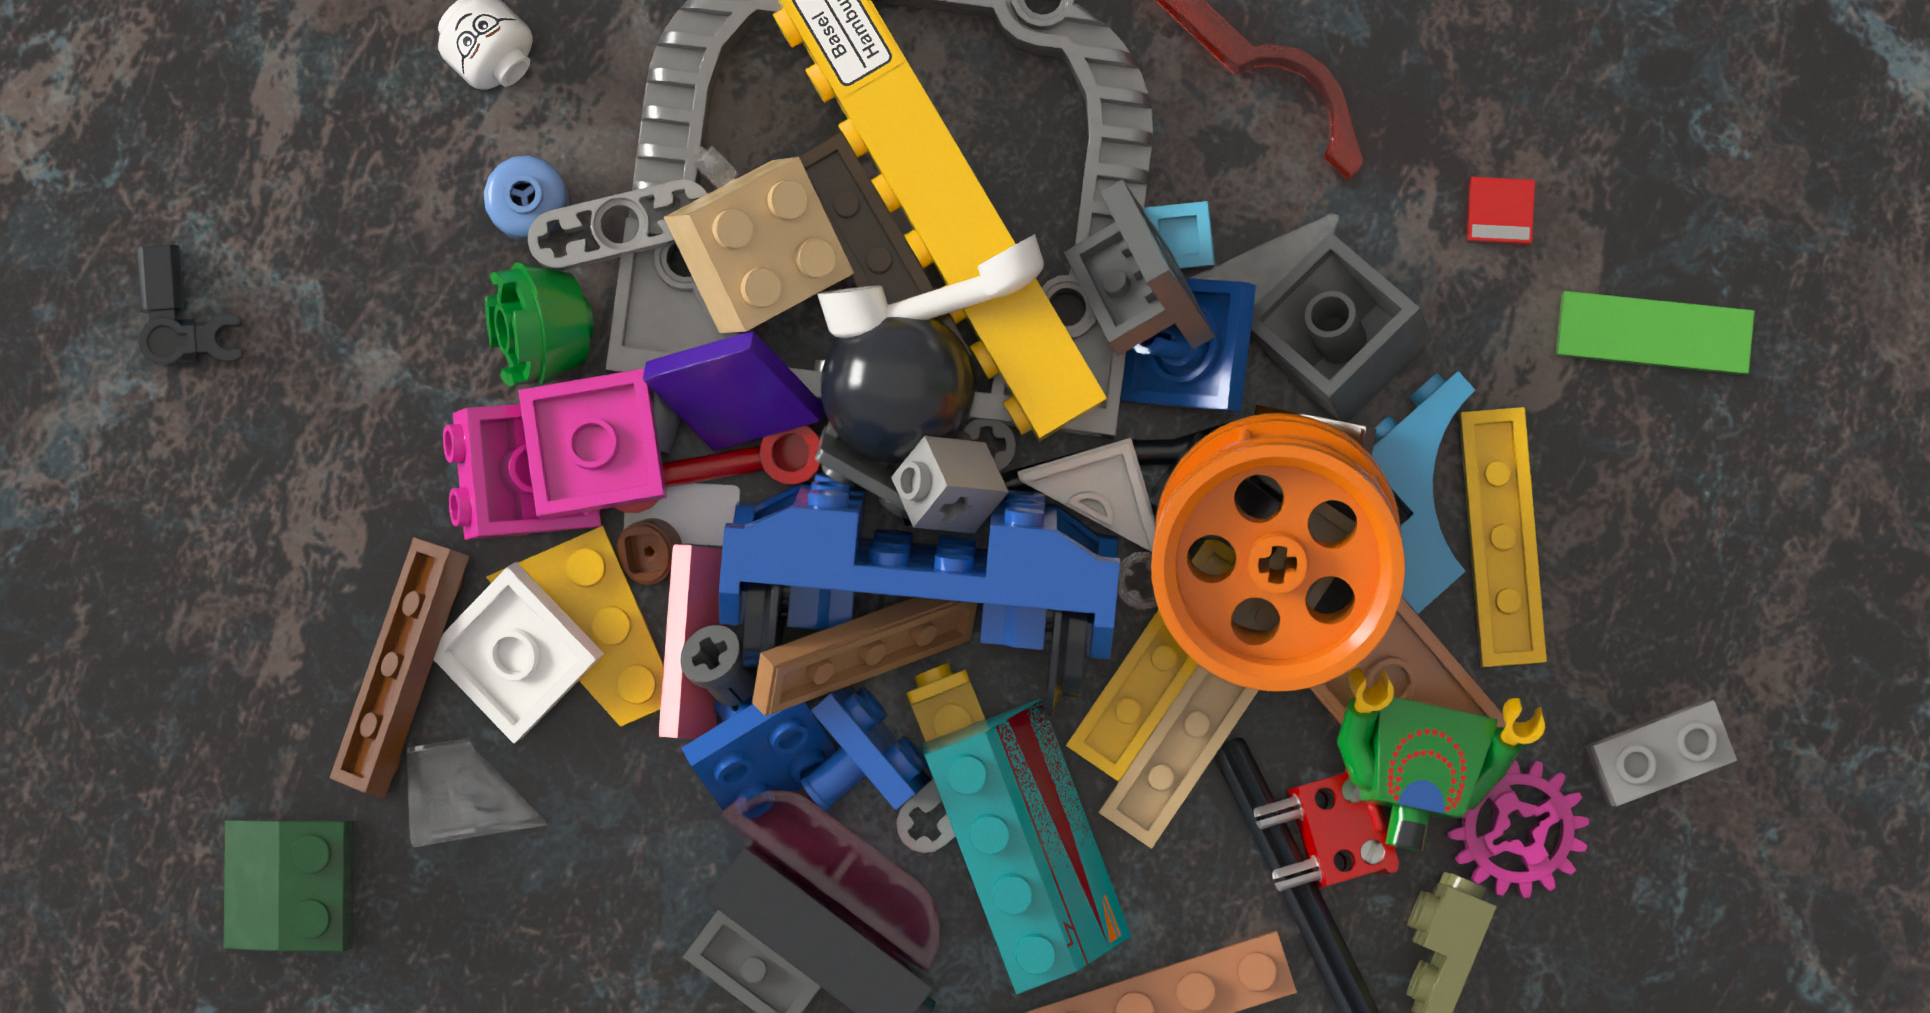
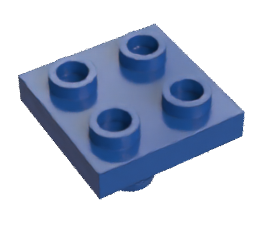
[1120,278,1256,413]
[800,685,931,811]
[681,688,837,828]

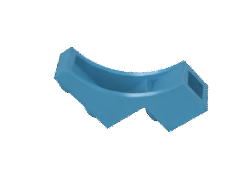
[1372,371,1475,614]

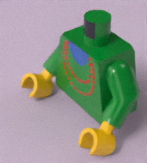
[1337,668,1545,852]

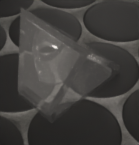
[407,737,549,847]

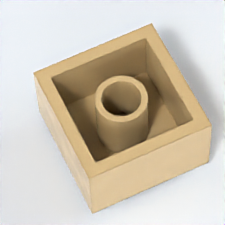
[664,157,854,333]

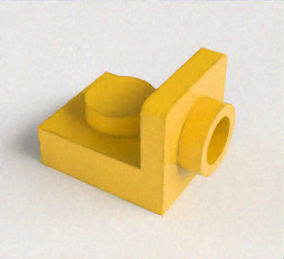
[906,663,985,742]

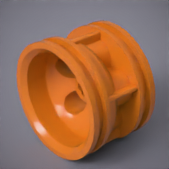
[1151,413,1405,691]

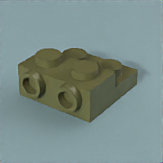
[1406,872,1497,1013]

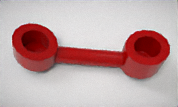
[614,425,820,513]

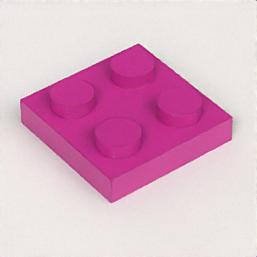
[518,368,667,519]

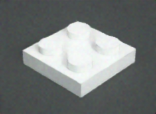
[433,562,605,744]

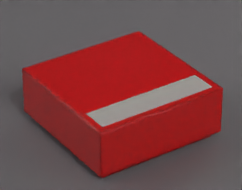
[1466,177,1535,245]

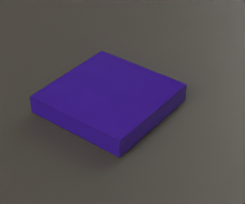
[643,331,823,451]

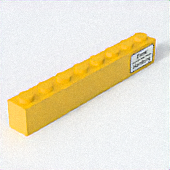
[772,0,1107,442]

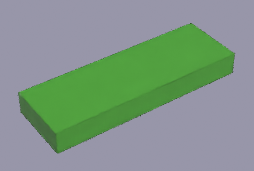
[1556,291,1755,375]

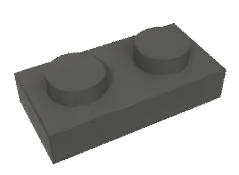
[683,910,821,1013]

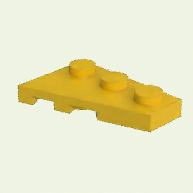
[486,526,664,727]

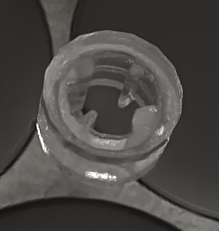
[1117,552,1157,610]

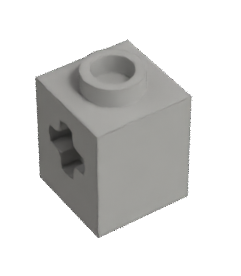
[891,436,1008,534]

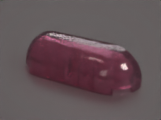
[721,790,940,971]

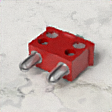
[1254,768,1399,891]

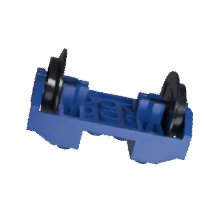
[719,473,1120,721]

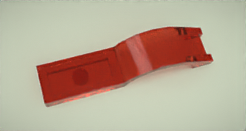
[1154,0,1363,181]

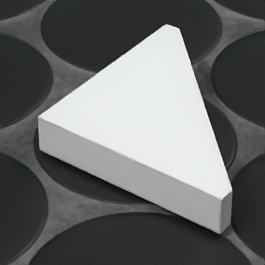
[1017,438,1156,552]

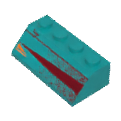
[921,698,1131,995]

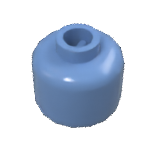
[484,155,570,242]

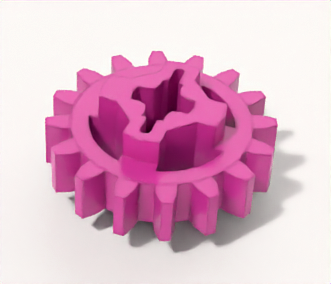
[1447,760,1589,898]

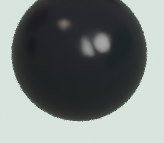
[821,317,976,463]

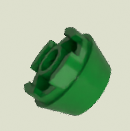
[485,262,594,388]

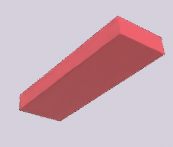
[659,544,724,739]

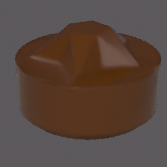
[616,518,683,585]

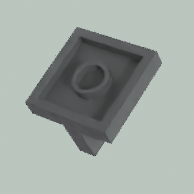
[1064,179,1216,356]

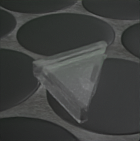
[1191,213,1339,306]

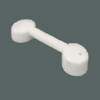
[817,234,1044,338]

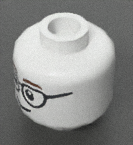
[438,0,533,90]

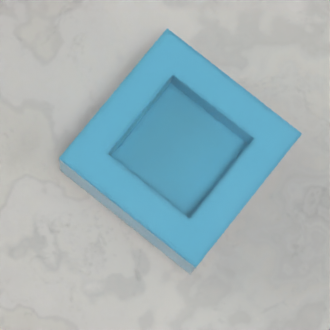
[1144,201,1216,269]

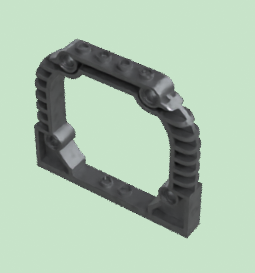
[606,0,1153,440]

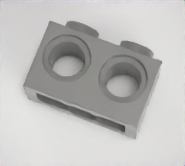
[1584,700,1738,806]

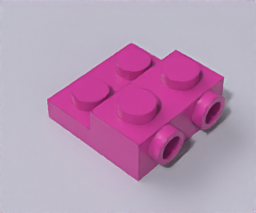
[443,404,601,540]

